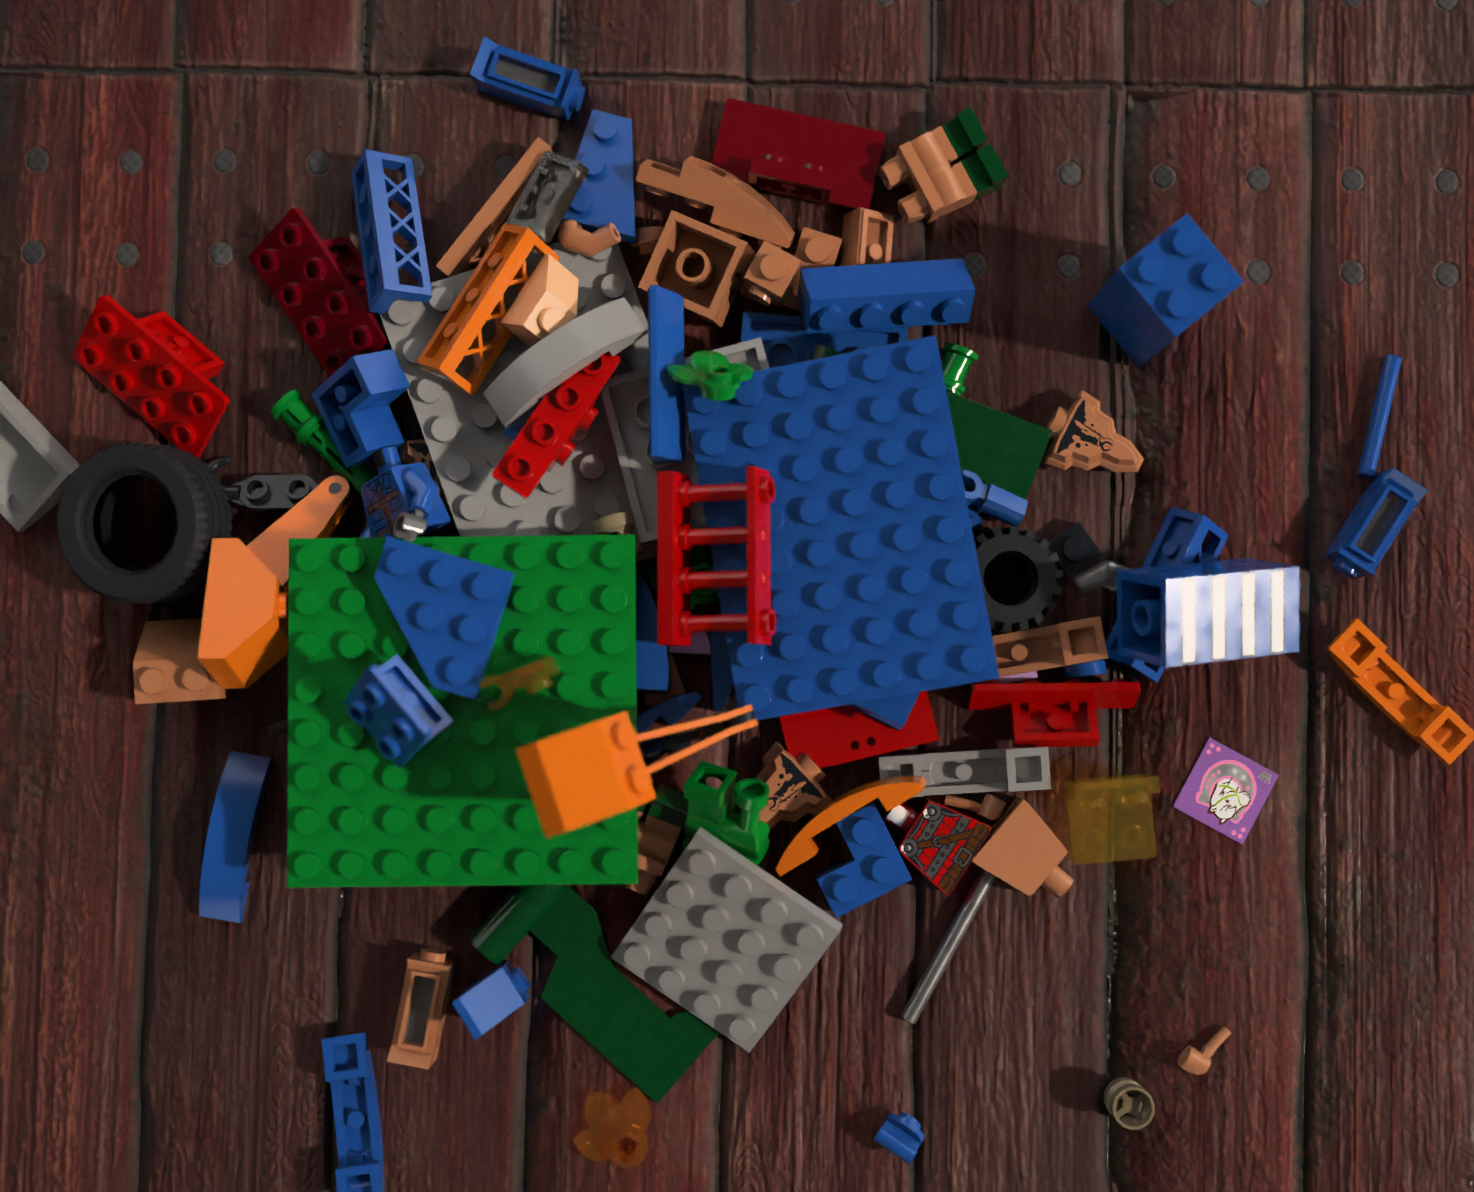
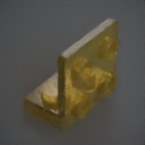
[1064,773,1160,865]

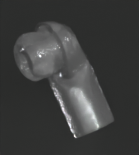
[1073,560,1129,595]

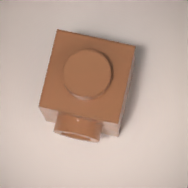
[744,240,802,308]

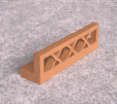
[436,137,572,278]

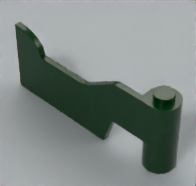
[810,344,1052,500]
[468,885,720,1104]

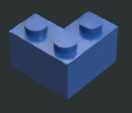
[311,349,410,468]
[815,801,912,918]

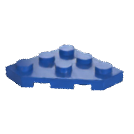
[374,536,515,700]

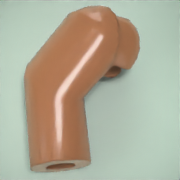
[558,219,621,257]

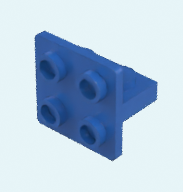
[344,654,454,768]

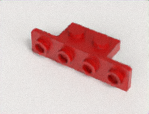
[492,351,621,499]
[968,679,1141,747]

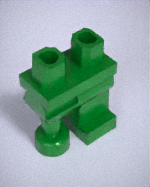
[683,761,770,866]

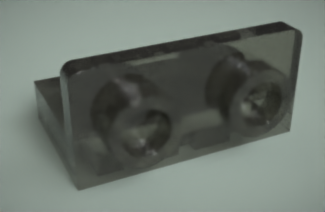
[506,150,589,243]

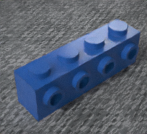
[797,258,976,334]

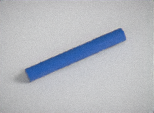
[1357,355,1402,478]

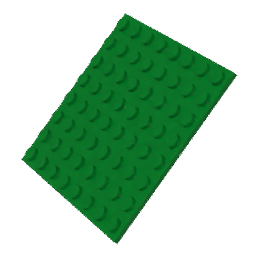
[287,535,638,888]

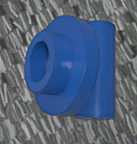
[873,1112,924,1165]

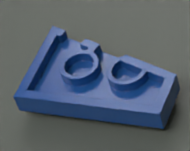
[556,109,636,244]

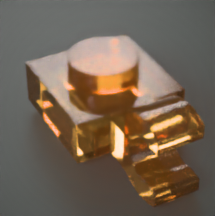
[480,656,561,710]

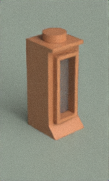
[386,948,456,1070]

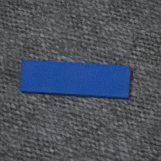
[648,285,685,463]

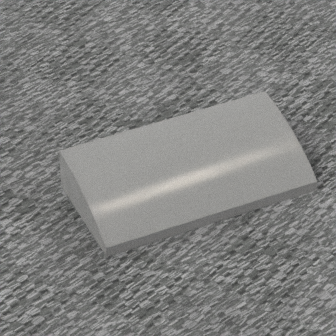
[0,381,80,532]

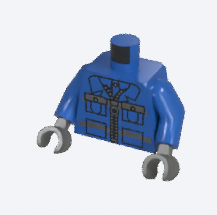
[359,446,451,542]

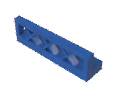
[351,149,433,314]
[1105,506,1229,683]

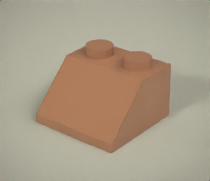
[133,618,235,704]

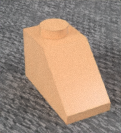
[500,254,579,347]

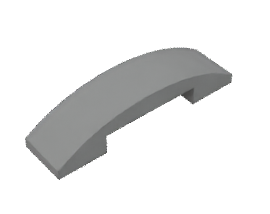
[483,297,648,429]
[879,747,1051,798]

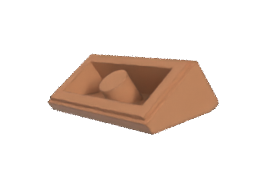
[840,207,894,266]

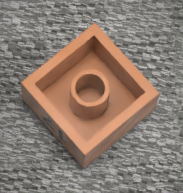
[638,210,755,328]

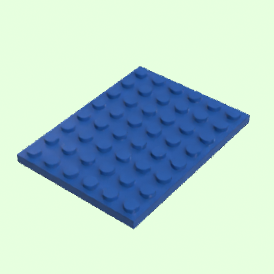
[682,335,1000,720]

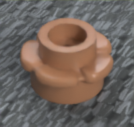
[630,226,664,256]

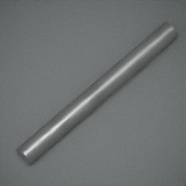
[900,868,996,1024]

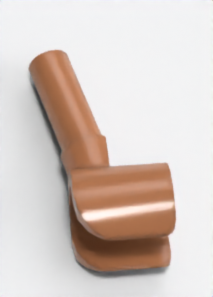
[944,793,1006,820]
[1177,1026,1232,1075]

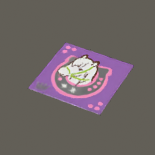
[1173,737,1279,845]

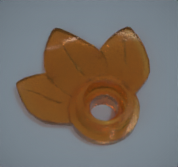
[573,1087,652,1168]

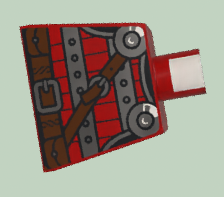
[883,798,992,896]

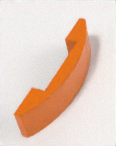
[1326,618,1474,765]
[775,775,927,876]

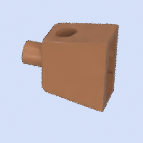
[972,797,1074,899]

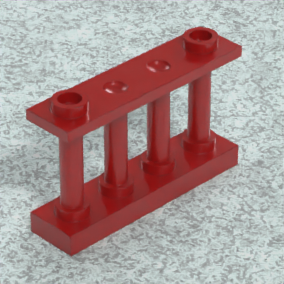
[657,466,776,646]

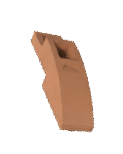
[635,156,795,249]

